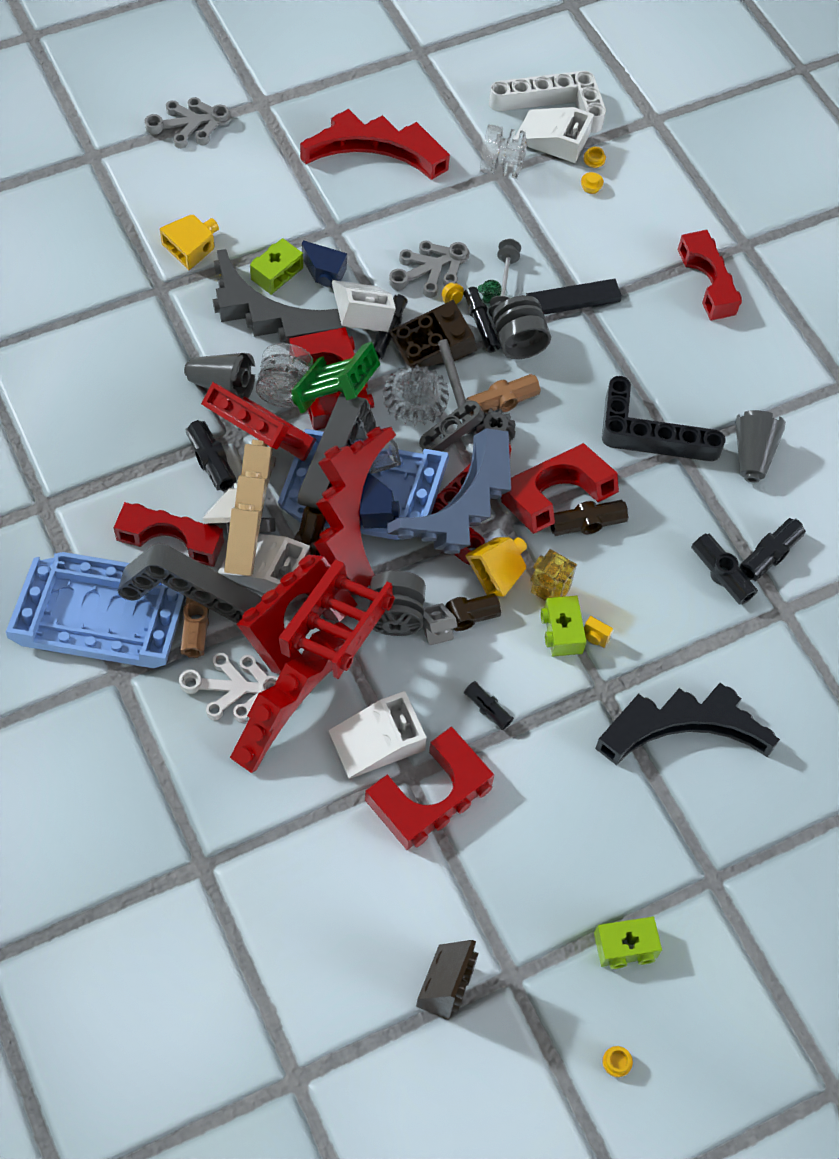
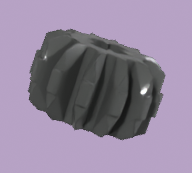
[474,408,516,444]

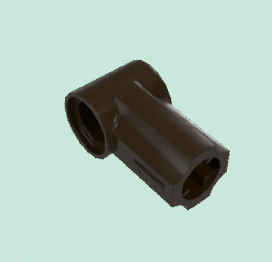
[294,506,326,556]
[445,593,501,631]

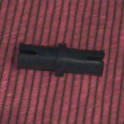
[464,681,514,730]

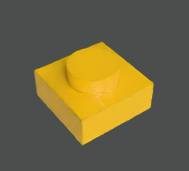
[584,616,613,648]

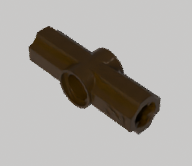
[550,500,629,536]

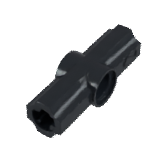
[185,420,237,491]
[739,518,806,581]
[691,533,758,605]

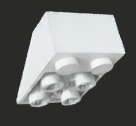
[513,107,594,163]
[332,280,396,332]
[218,534,310,593]
[328,691,427,779]

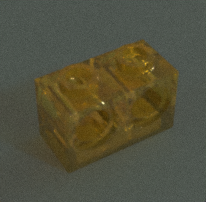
[530,549,577,601]

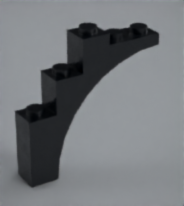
[595,683,780,766]

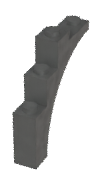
[212,249,343,351]

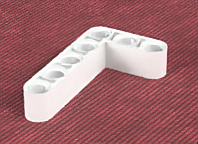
[489,71,606,133]

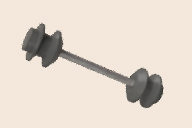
[488,239,521,317]

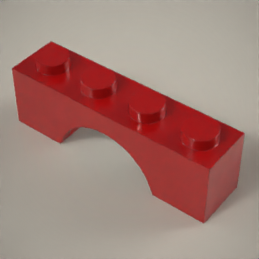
[677,230,742,321]
[113,502,224,567]

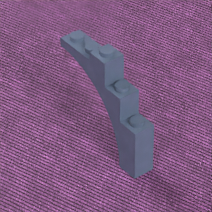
[387,428,511,554]

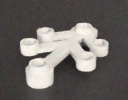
[179,653,278,722]

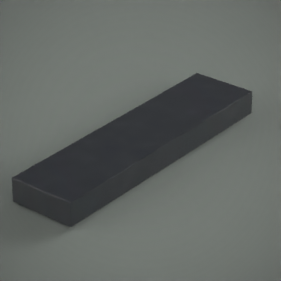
[526,279,622,315]

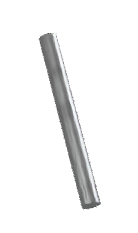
[438,339,475,435]

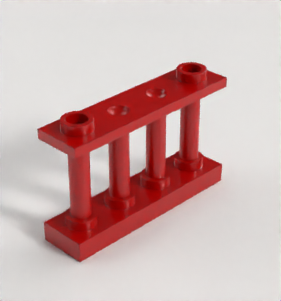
[201,382,317,462]
[279,559,395,679]

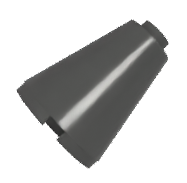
[184,353,255,399]
[735,410,786,483]

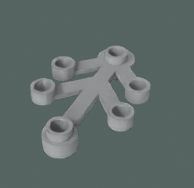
[145,97,232,149]
[389,241,470,298]

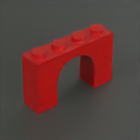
[289,327,374,430]
[501,443,619,534]
[236,555,358,674]
[365,726,494,850]

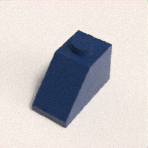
[302,240,347,288]
[360,472,400,529]

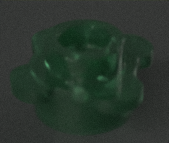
[478,280,501,304]

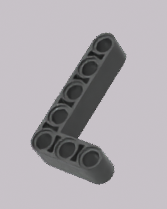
[298,393,376,511]
[117,543,262,623]

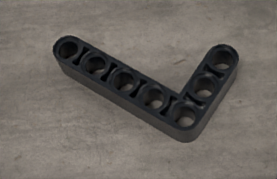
[602,376,726,461]

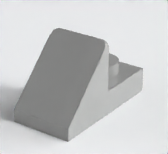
[423,603,457,645]

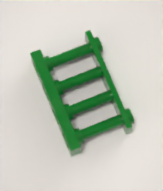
[291,342,380,413]

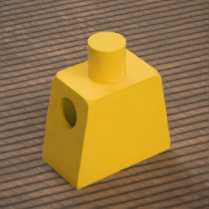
[159,215,219,270]
[465,537,527,597]

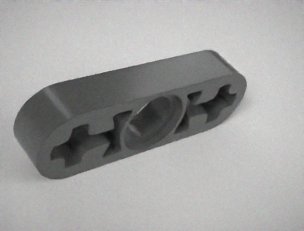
[419,401,484,452]

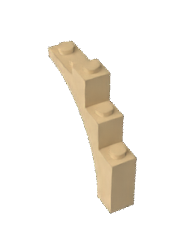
[224,439,276,576]

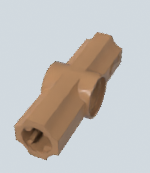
[466,374,541,416]
[181,597,209,658]

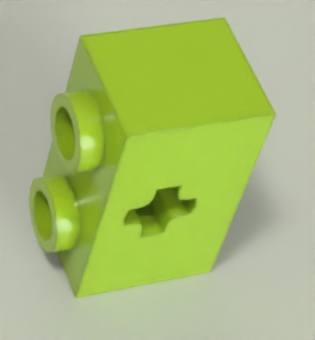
[250,238,303,295]
[541,595,587,657]
[594,916,662,969]

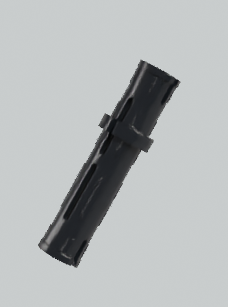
[463,287,501,353]
[373,294,408,359]

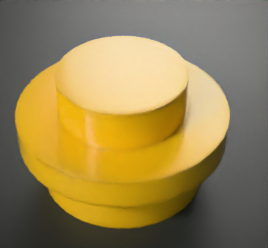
[583,146,606,168]
[581,172,604,194]
[441,283,464,304]
[602,1046,633,1077]

